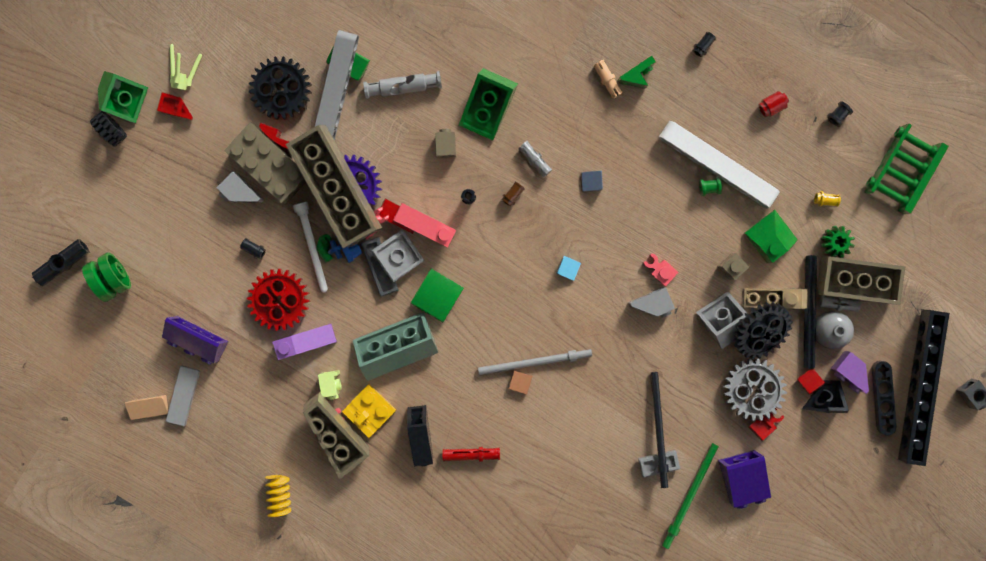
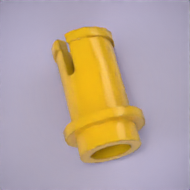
[814,191,841,207]

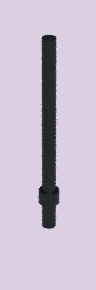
[651,372,669,488]

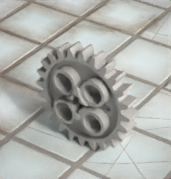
[723,358,787,421]

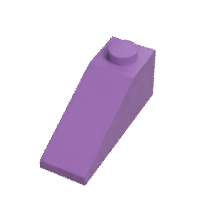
[273,324,337,360]

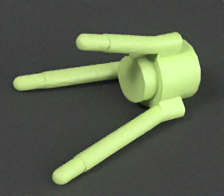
[170,44,202,90]

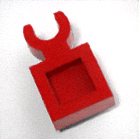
[749,408,784,441]

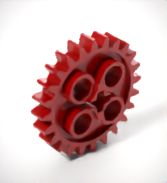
[247,269,310,331]

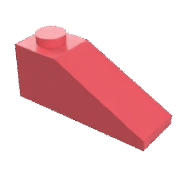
[393,203,456,248]

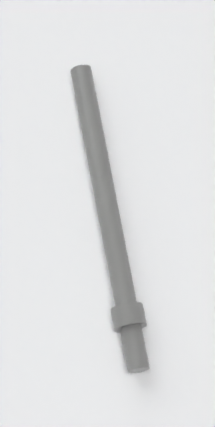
[478,349,592,375]

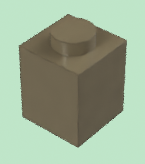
[435,129,456,158]
[717,253,749,280]

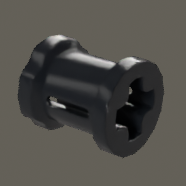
[827,101,853,127]

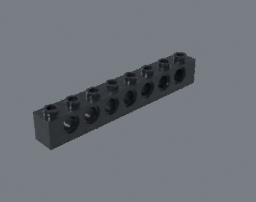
[898,309,950,466]

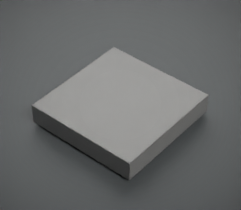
[371,229,424,283]

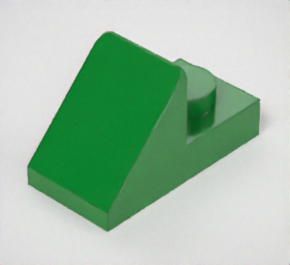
[617,56,656,89]

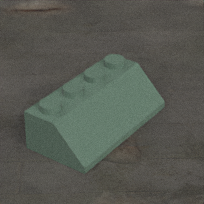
[353,312,439,381]

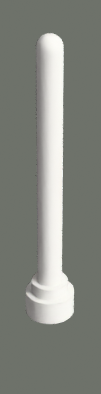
[293,202,328,292]

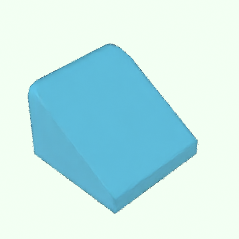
[556,256,581,281]

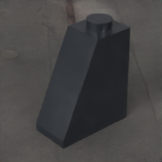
[407,405,433,467]

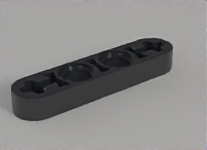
[872,361,897,436]

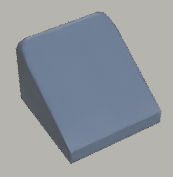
[582,171,603,192]

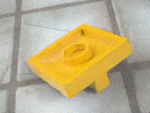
[342,384,396,438]

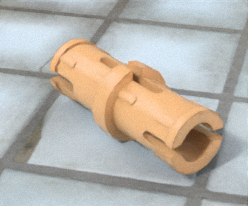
[593,60,623,99]

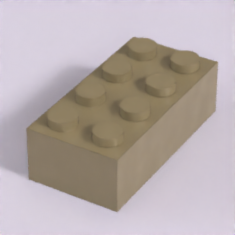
[224,122,306,204]
[817,256,906,305]

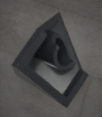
[802,380,849,413]

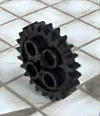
[249,56,312,120]
[733,302,793,359]

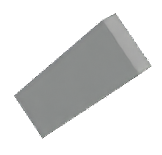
[166,366,201,426]

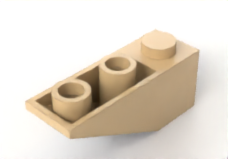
[744,288,807,309]

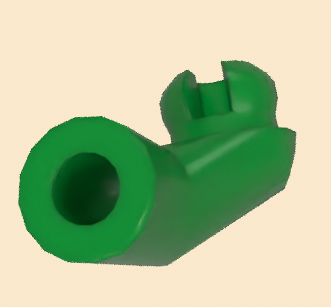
[316,234,333,263]

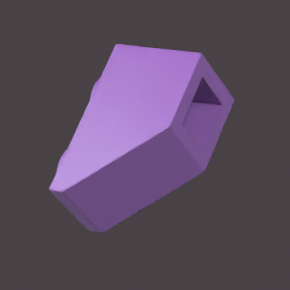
[831,351,869,394]

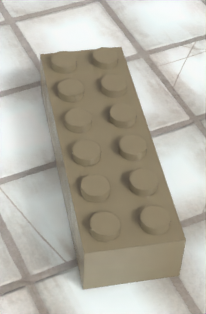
[286,125,382,248]

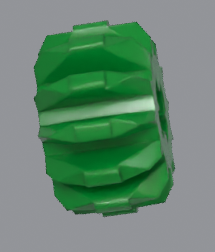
[821,226,855,258]

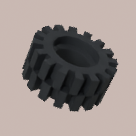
[90,111,127,147]

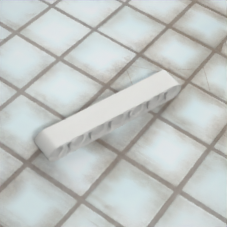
[659,121,780,209]

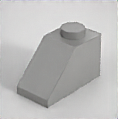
[216,171,264,203]
[628,287,675,318]

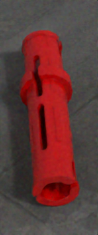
[442,446,500,462]

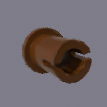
[501,181,525,207]

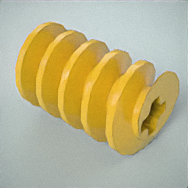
[265,475,291,517]

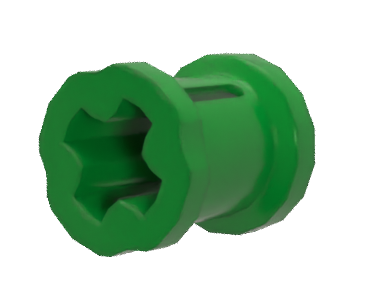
[699,177,722,197]

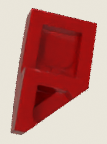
[157,92,193,120]

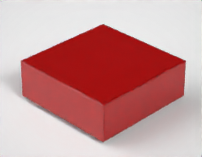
[797,369,825,395]

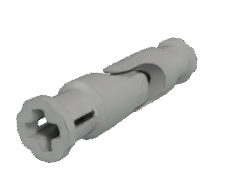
[363,71,442,99]

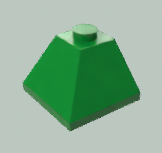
[98,71,148,123]
[744,210,798,263]

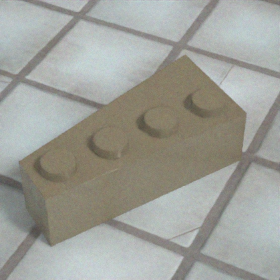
[303,393,369,479]

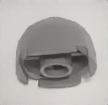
[816,311,854,349]

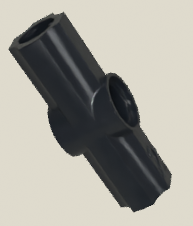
[32,239,90,286]

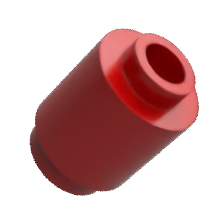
[758,91,789,117]

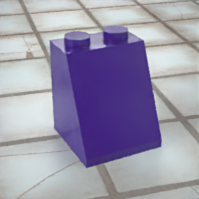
[718,450,771,509]

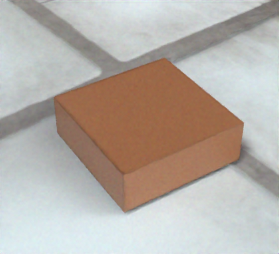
[509,370,533,394]

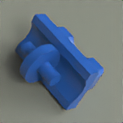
[328,236,362,263]

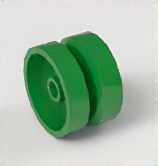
[82,252,131,302]

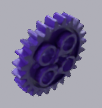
[344,155,383,205]

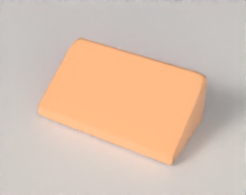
[125,395,169,420]

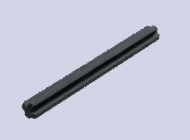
[804,255,817,369]

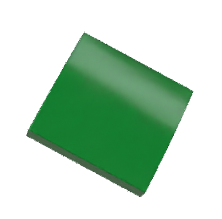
[410,268,464,323]

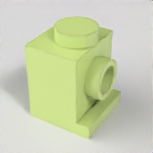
[318,370,342,400]

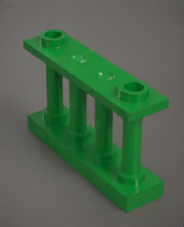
[865,124,949,214]

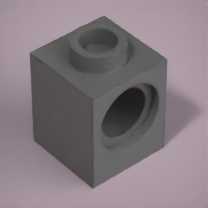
[956,378,986,410]

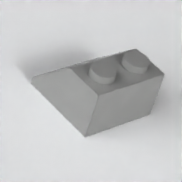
[696,292,747,349]

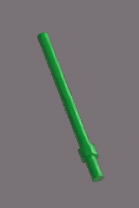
[662,443,719,549]

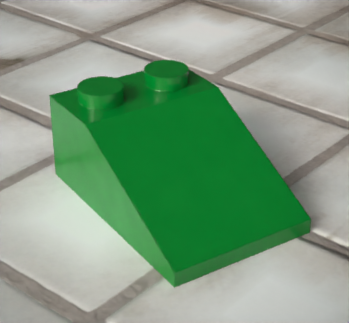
[459,68,518,141]

